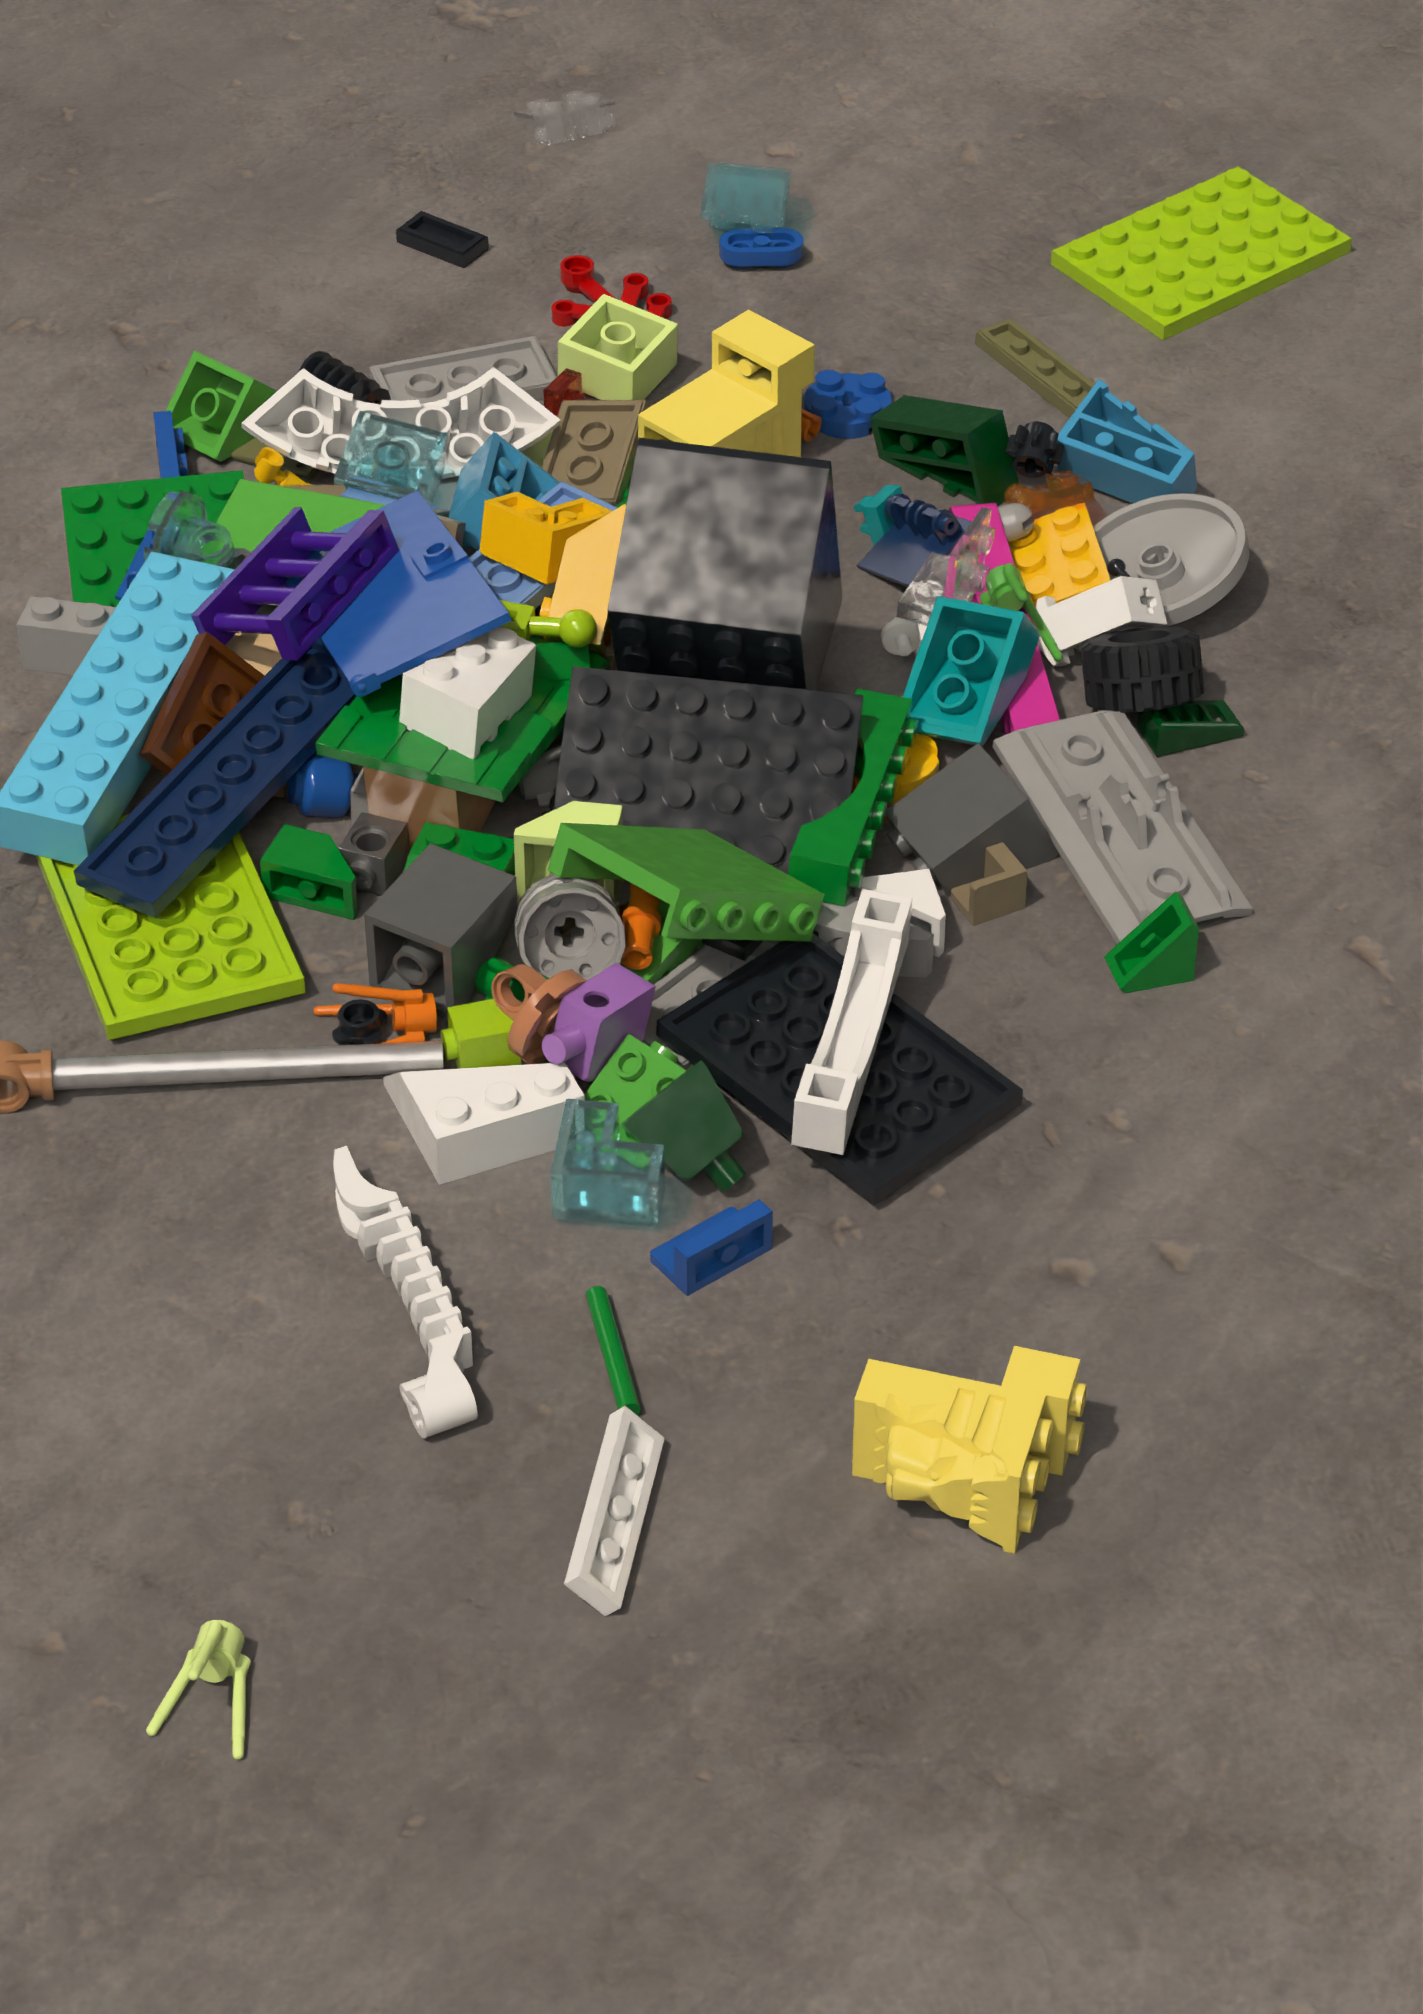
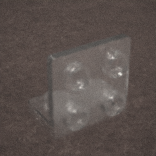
[896,507,995,626]

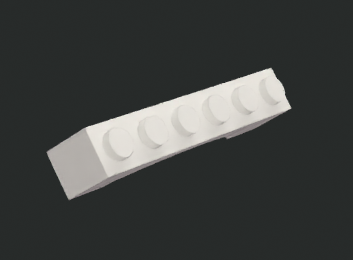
[791,889,913,1155]

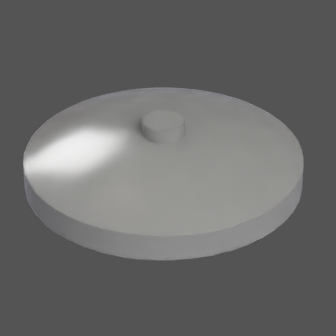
[1093,493,1250,627]

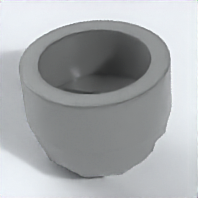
[998,503,1034,542]

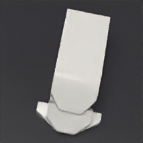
[1033,576,1167,666]

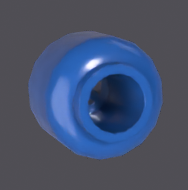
[287,754,359,818]

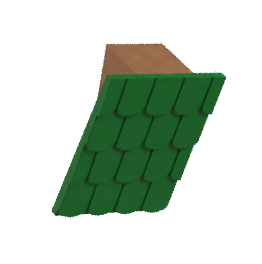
[316,637,610,852]

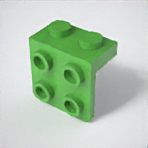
[584,1033,717,1167]

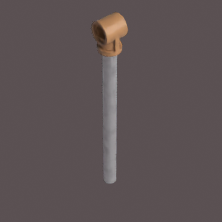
[0,1040,443,1114]

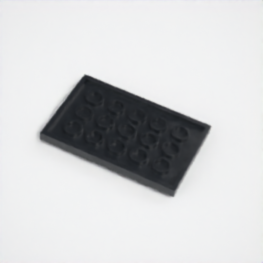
[553,666,864,874]
[656,934,1023,1205]

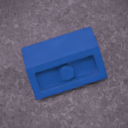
[650,1199,773,1296]

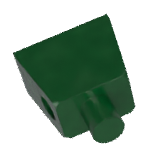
[620,1060,746,1193]

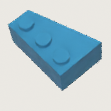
[1057,379,1197,503]
[448,432,560,551]

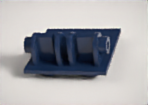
[857,494,975,590]

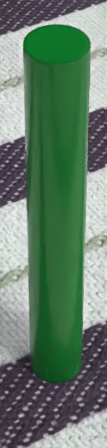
[585,1286,641,1415]

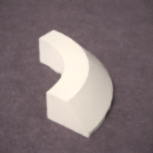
[241,367,560,483]

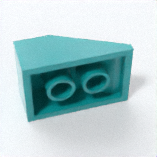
[903,596,1040,747]

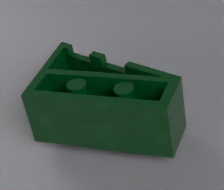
[870,395,1021,507]

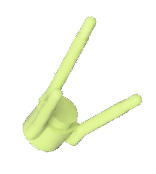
[146,1620,251,1760]

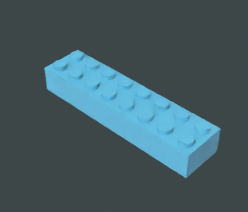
[0,551,235,865]

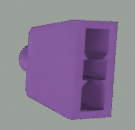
[542,963,656,1082]

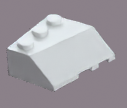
[383,1062,586,1185]

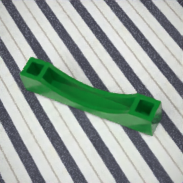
[788,688,918,906]

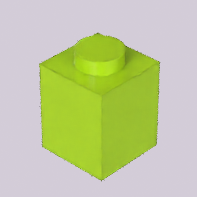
[441,999,521,1069]

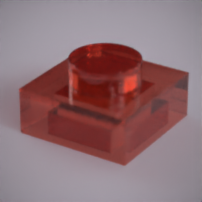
[544,368,585,417]

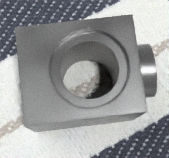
[338,812,409,895]

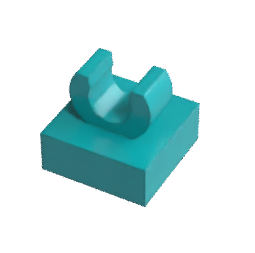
[853,485,903,546]

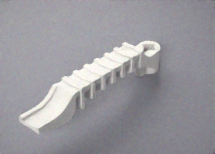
[333,1146,478,1438]

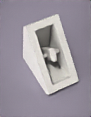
[855,869,946,957]

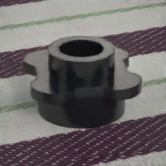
[332,999,388,1045]

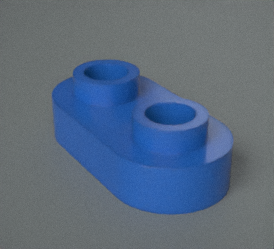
[719,228,803,269]

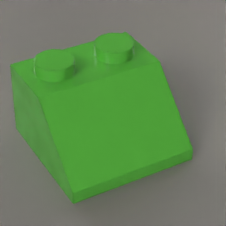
[166,351,277,462]

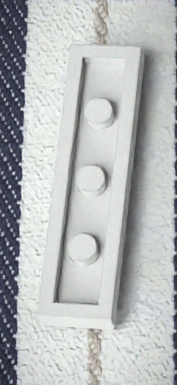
[564,1406,665,1616]

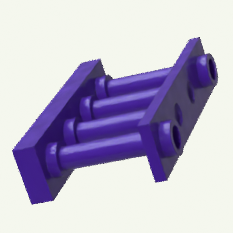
[191,507,399,661]

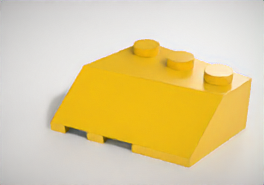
[539,504,626,659]

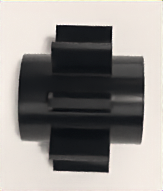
[1005,421,1065,478]

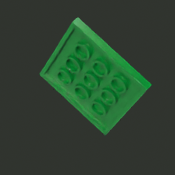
[61,470,244,607]

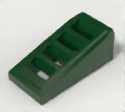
[1137,700,1244,757]

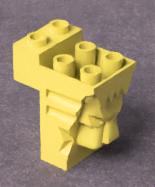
[638,309,815,457]
[852,1346,1088,1554]

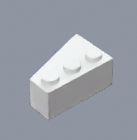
[399,627,536,760]

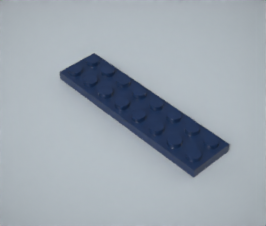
[74,638,356,918]

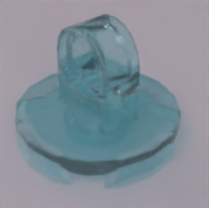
[144,490,235,567]

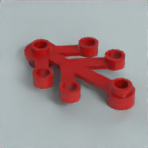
[551,255,672,327]

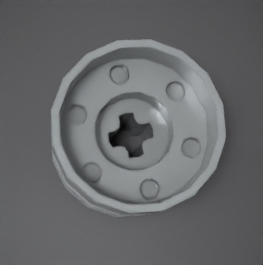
[514,874,626,981]

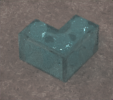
[551,1099,665,1228]

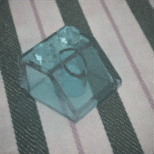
[334,411,448,504]

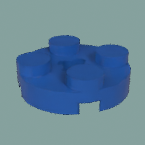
[804,370,892,439]

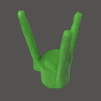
[979,563,1063,662]

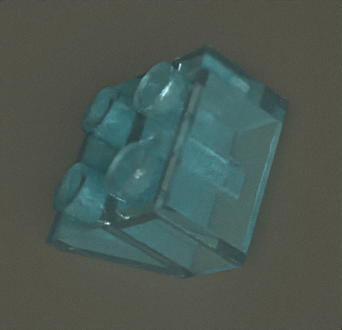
[700,161,792,233]

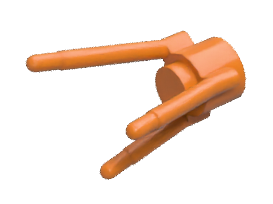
[313,983,437,1044]

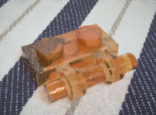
[1004,470,1095,513]

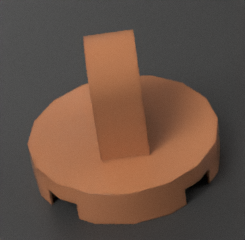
[491,964,586,1064]

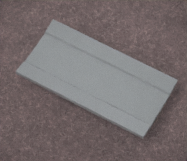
[992,710,1253,944]

